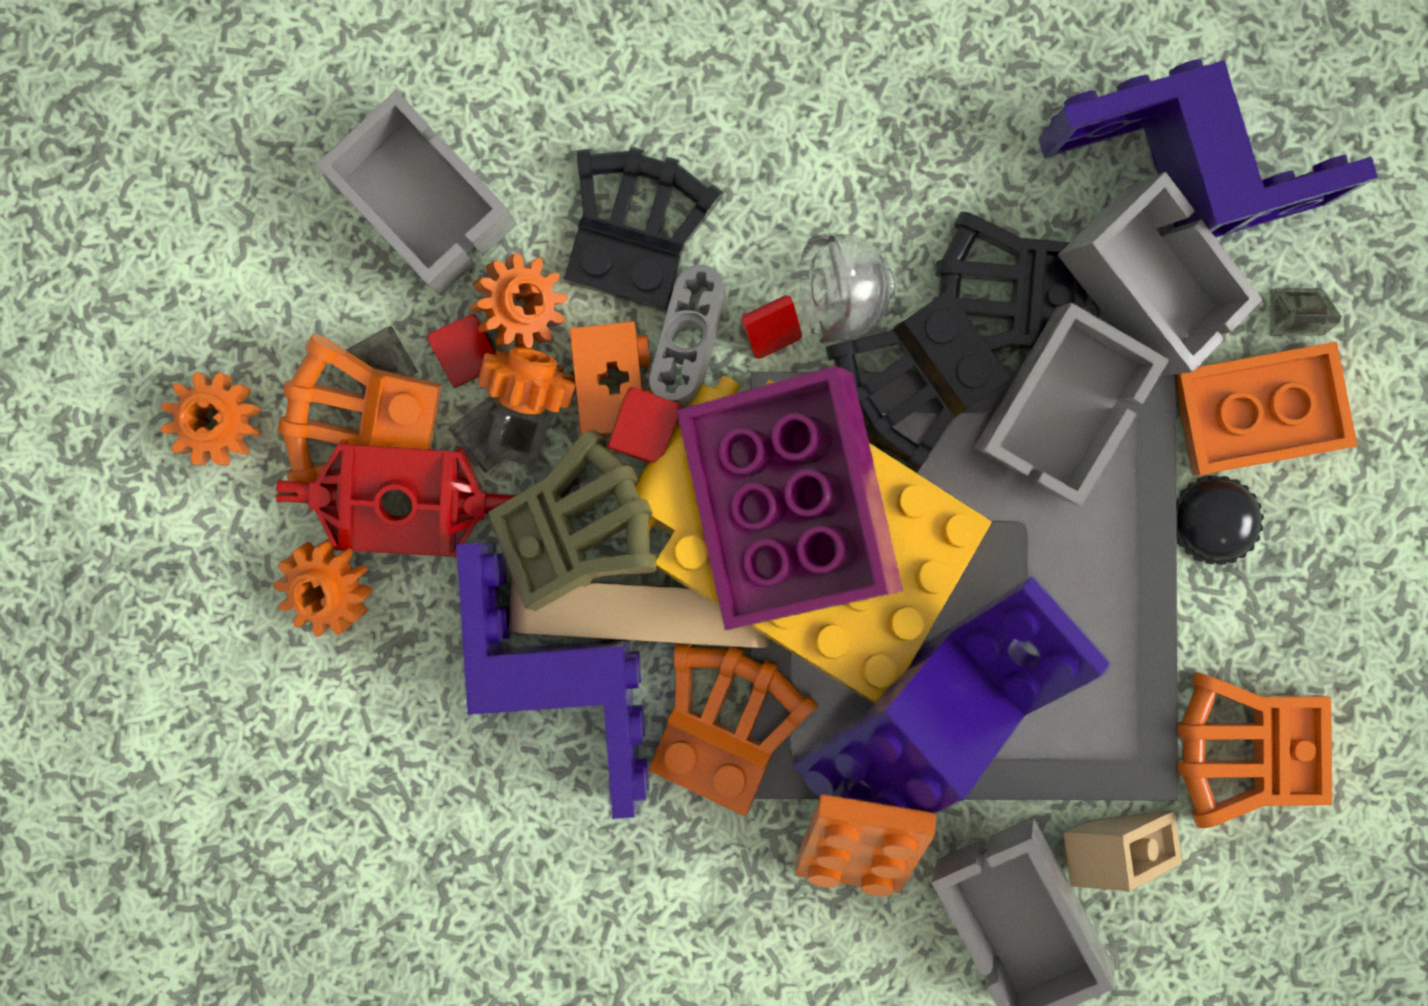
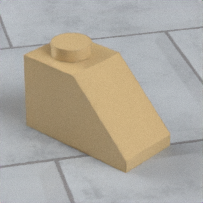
[1063,810,1182,892]

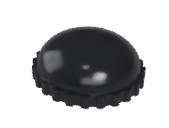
[1176,475,1264,565]

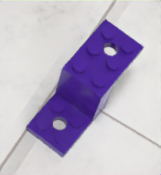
[1038,59,1378,238]
[456,543,649,819]
[792,576,1110,813]

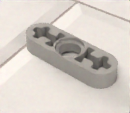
[649,265,726,409]

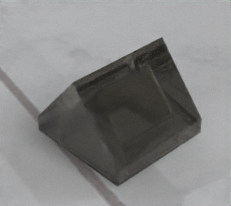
[1270,288,1342,336]

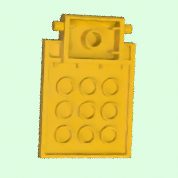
[625,375,992,704]

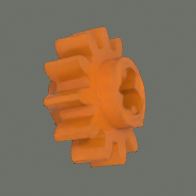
[470,253,568,349]
[478,347,576,415]
[160,372,262,466]
[273,539,373,637]

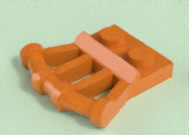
[278,334,442,482]
[648,643,819,817]
[1177,671,1332,828]

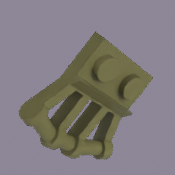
[488,430,656,611]

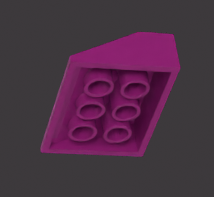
[677,366,903,630]

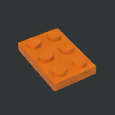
[1176,341,1358,476]
[794,794,936,896]

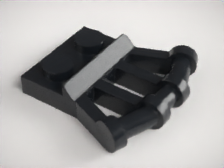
[564,146,724,311]
[933,211,1086,351]
[825,290,1011,473]

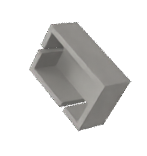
[315,90,517,296]
[1058,172,1262,377]
[974,303,1169,506]
[931,817,1114,1006]

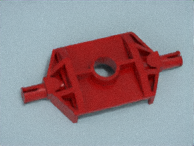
[276,439,518,557]

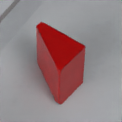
[740,295,802,359]
[426,314,496,388]
[607,387,681,463]

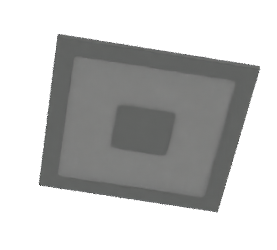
[750,372,1178,801]

